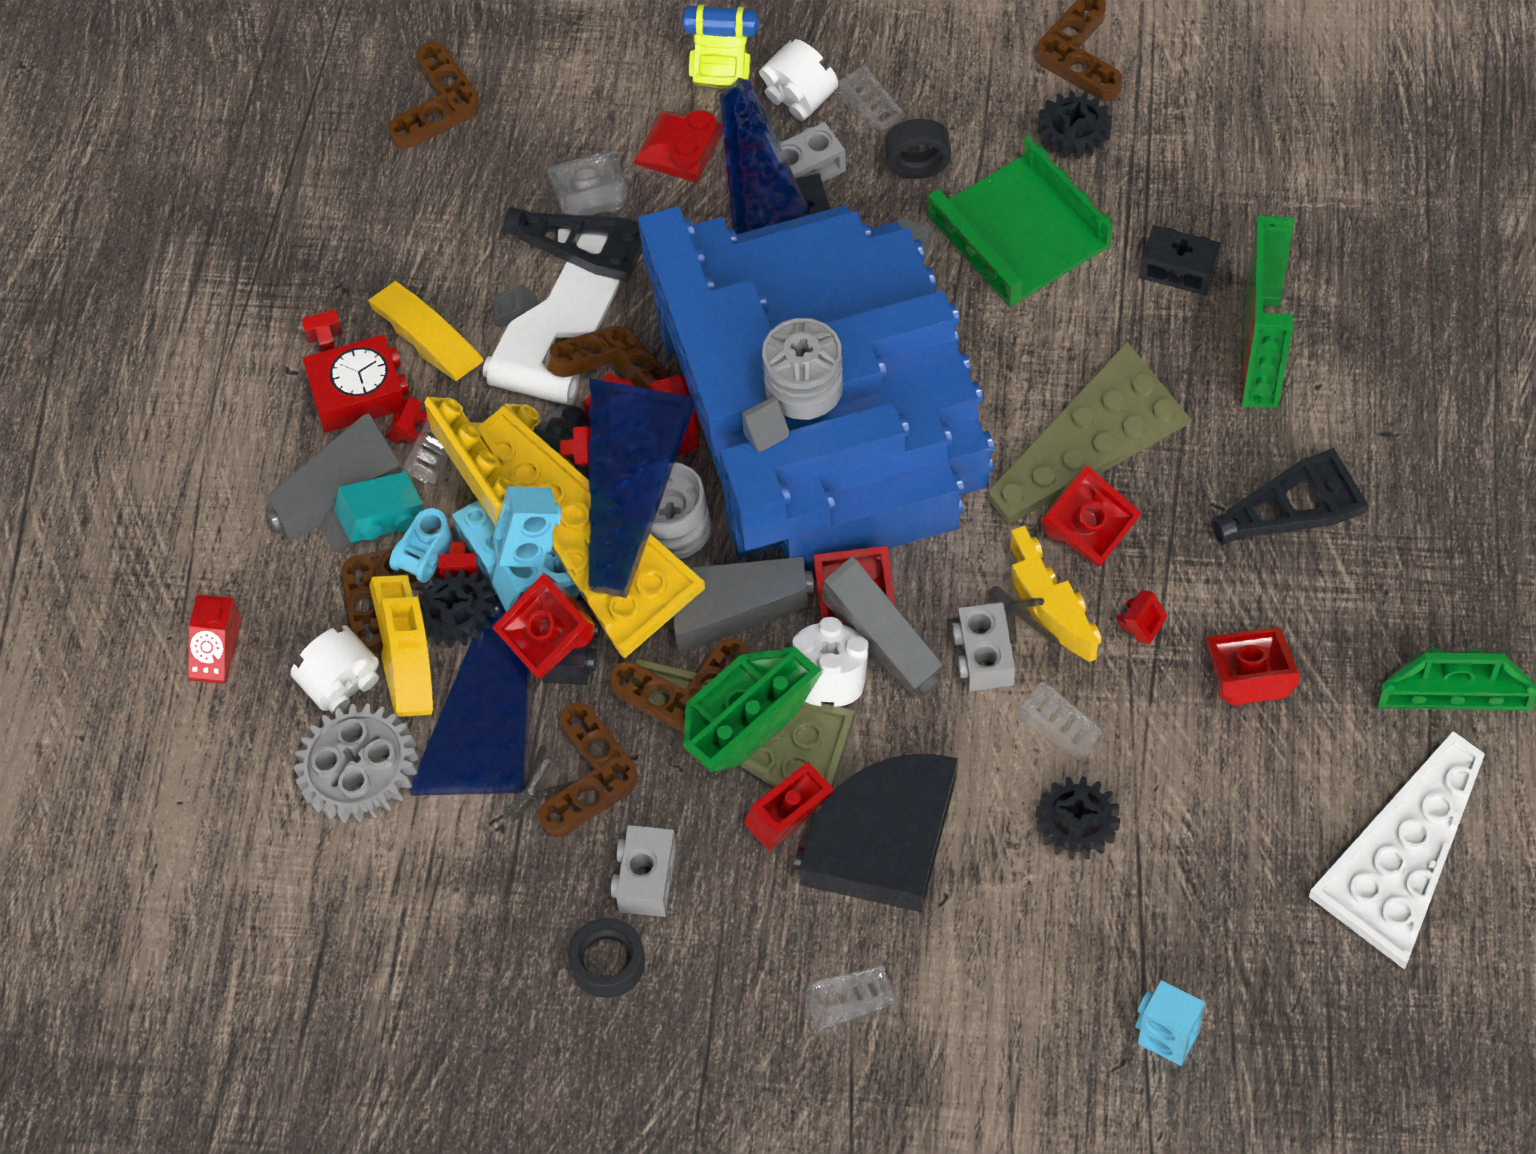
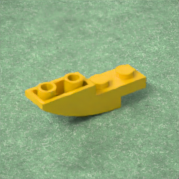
[1010,525,1101,662]
[369,575,433,717]

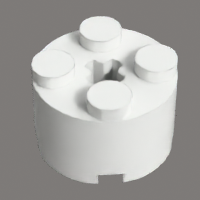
[759,39,838,122]
[792,617,869,707]
[291,625,379,715]

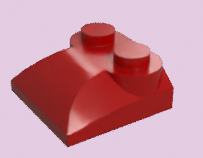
[634,110,723,183]
[1040,465,1142,567]
[813,546,895,625]
[492,573,595,679]
[1206,627,1299,705]

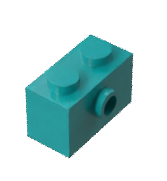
[334,471,423,543]

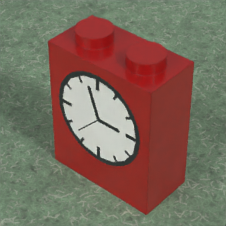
[302,334,410,433]

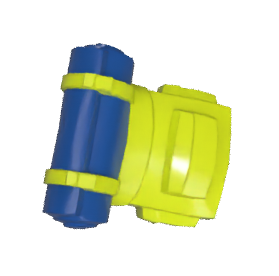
[682,4,760,88]

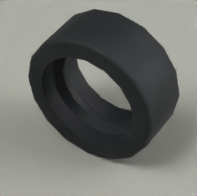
[885,118,951,179]
[568,918,645,998]

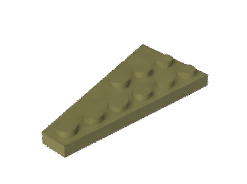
[988,342,1189,525]
[629,659,855,813]

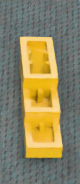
[368,281,484,381]

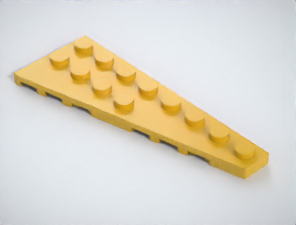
[477,406,705,658]

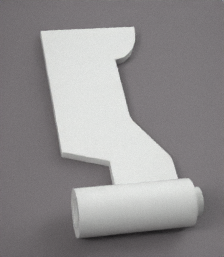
[483,229,622,405]

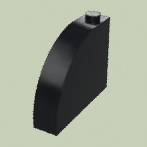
[794,754,958,913]

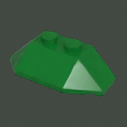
[683,646,822,772]
[1377,648,1536,711]

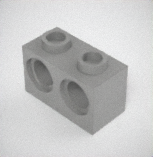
[765,122,846,189]
[952,602,1015,692]

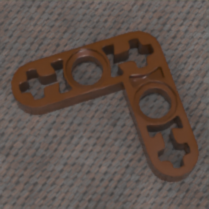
[1037,0,1122,101]
[388,42,480,149]
[545,326,672,404]
[342,548,447,655]
[610,638,748,733]
[539,702,638,837]

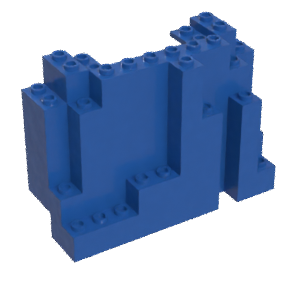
[638,205,994,571]

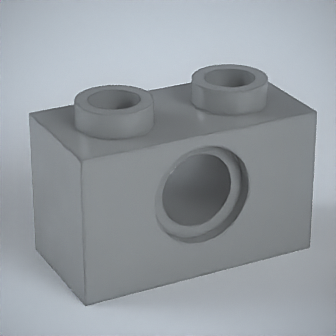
[611,825,677,917]

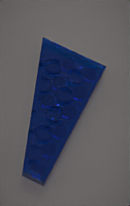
[720,77,809,235]
[589,378,695,598]
[409,589,530,796]

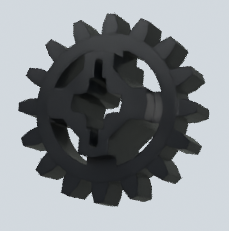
[1037,91,1112,159]
[419,569,497,648]
[1035,776,1120,860]

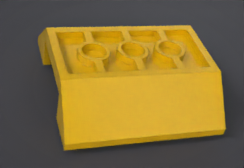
[424,396,575,526]

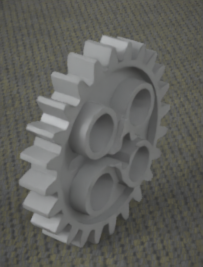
[294,703,419,823]

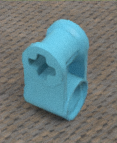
[389,508,452,583]

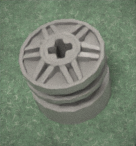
[762,318,843,420]
[627,462,712,559]

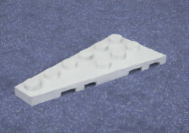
[1309,731,1485,970]

